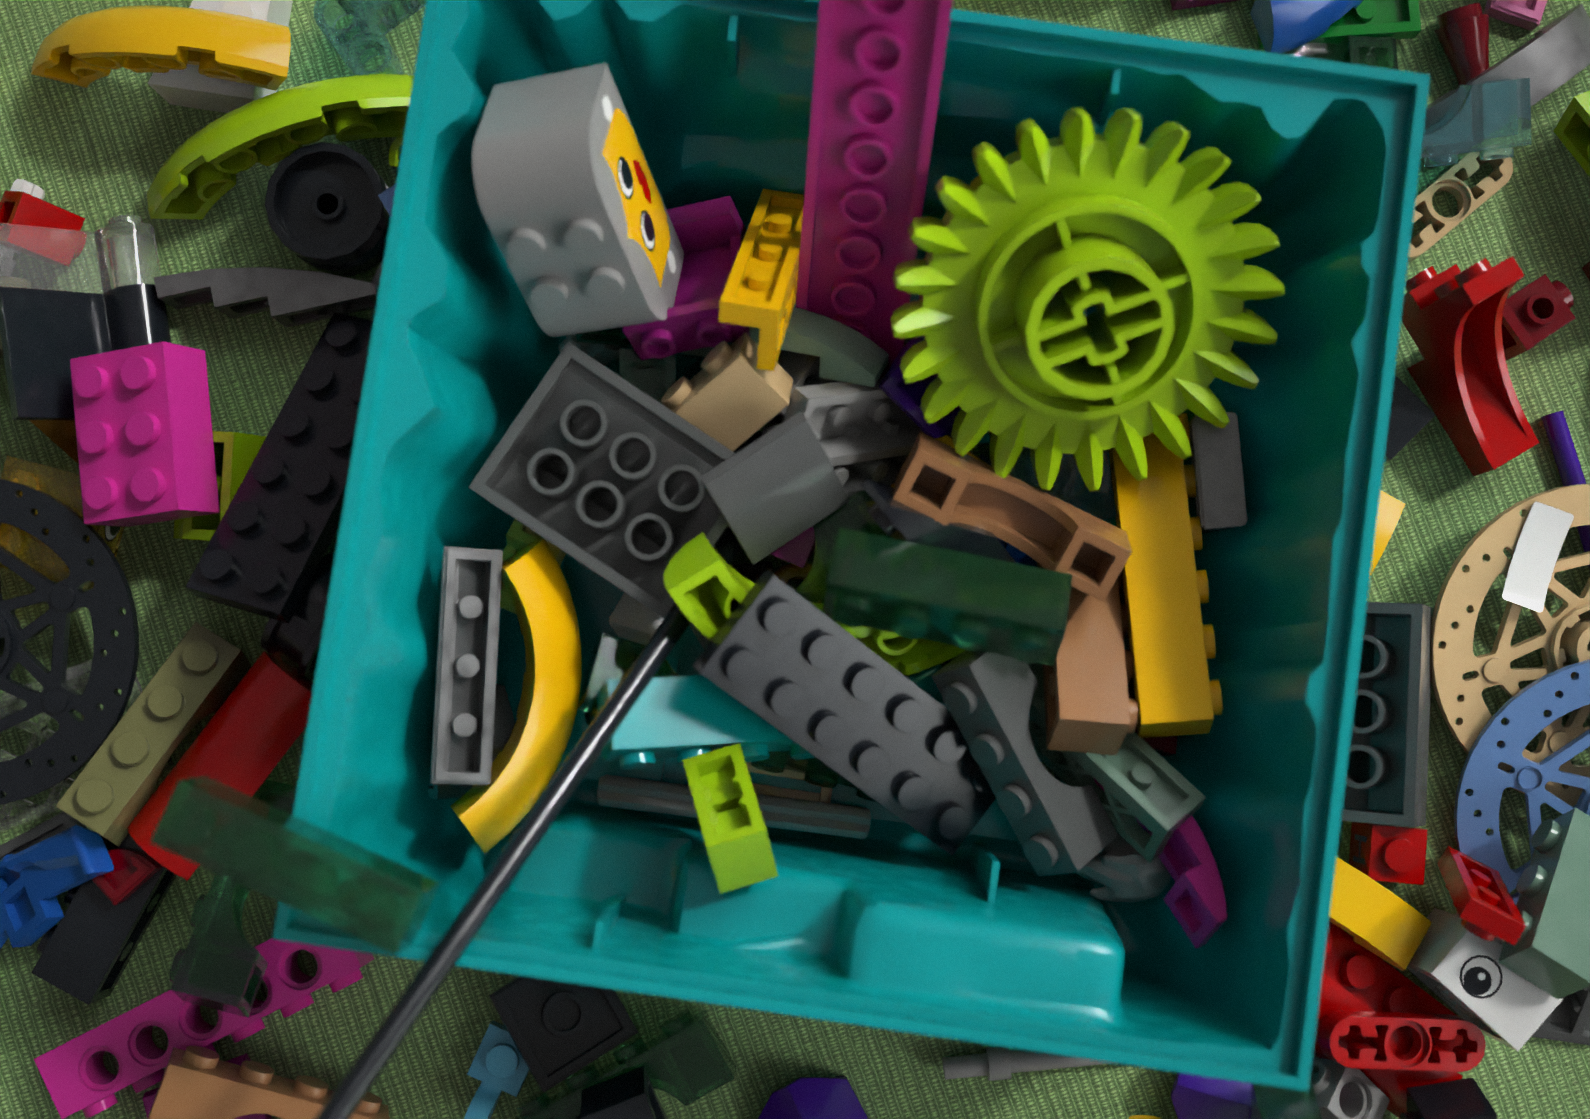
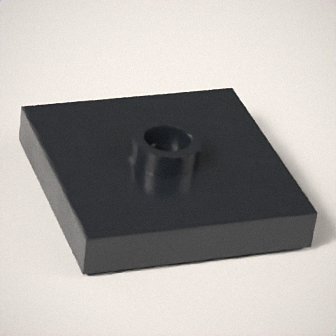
[488,975,638,1093]

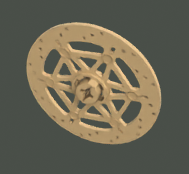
[1430,484,1590,806]

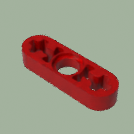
[1317,1010,1486,1072]

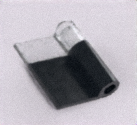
[0,215,171,421]

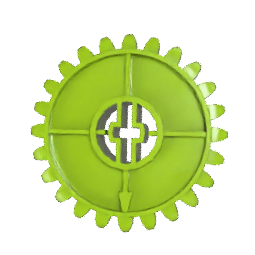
[891,107,1285,491]

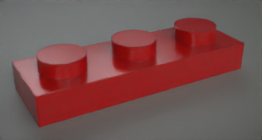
[1437,846,1527,946]

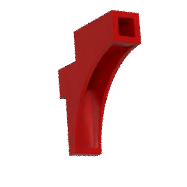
[1401,256,1540,476]

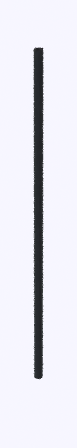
[315,527,741,1119]

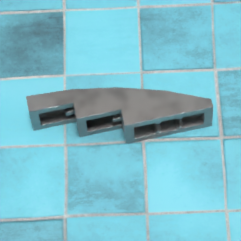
[154,267,379,327]

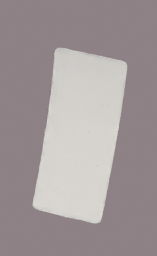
[1502,502,1574,612]

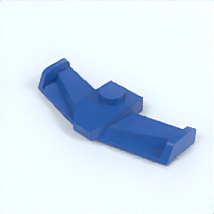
[0,825,114,949]

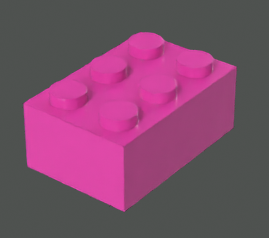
[70,342,220,527]

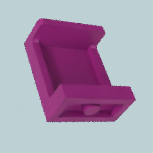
[622,196,750,360]

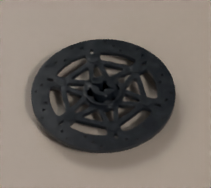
[0,479,139,805]

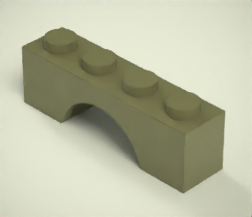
[56,622,252,847]

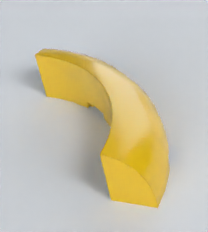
[31,5,291,91]
[450,536,582,854]

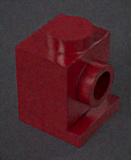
[1502,274,1576,361]

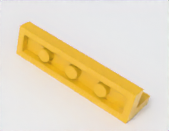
[718,188,804,371]

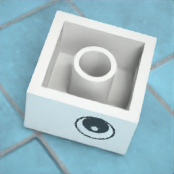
[1406,908,1563,1051]

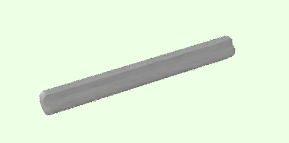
[597,775,871,839]

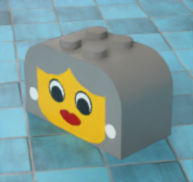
[472,63,684,337]

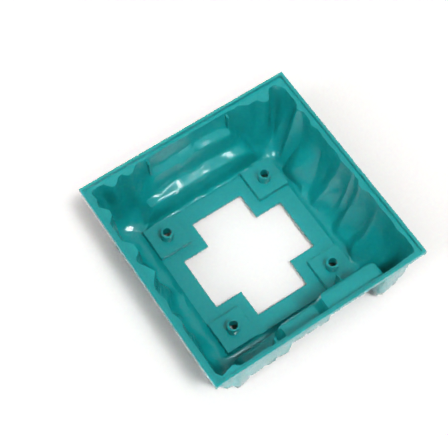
[272,0,1430,1091]

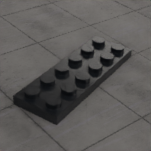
[185,312,373,624]
[692,569,996,856]

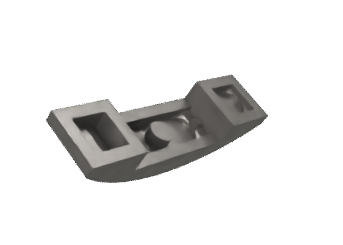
[1422,4,1590,164]

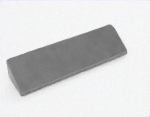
[430,547,503,785]

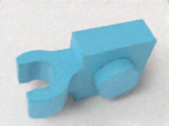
[464,1021,530,1119]

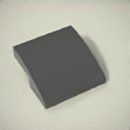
[700,411,850,565]

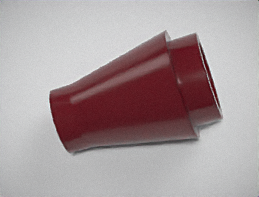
[1434,3,1489,87]

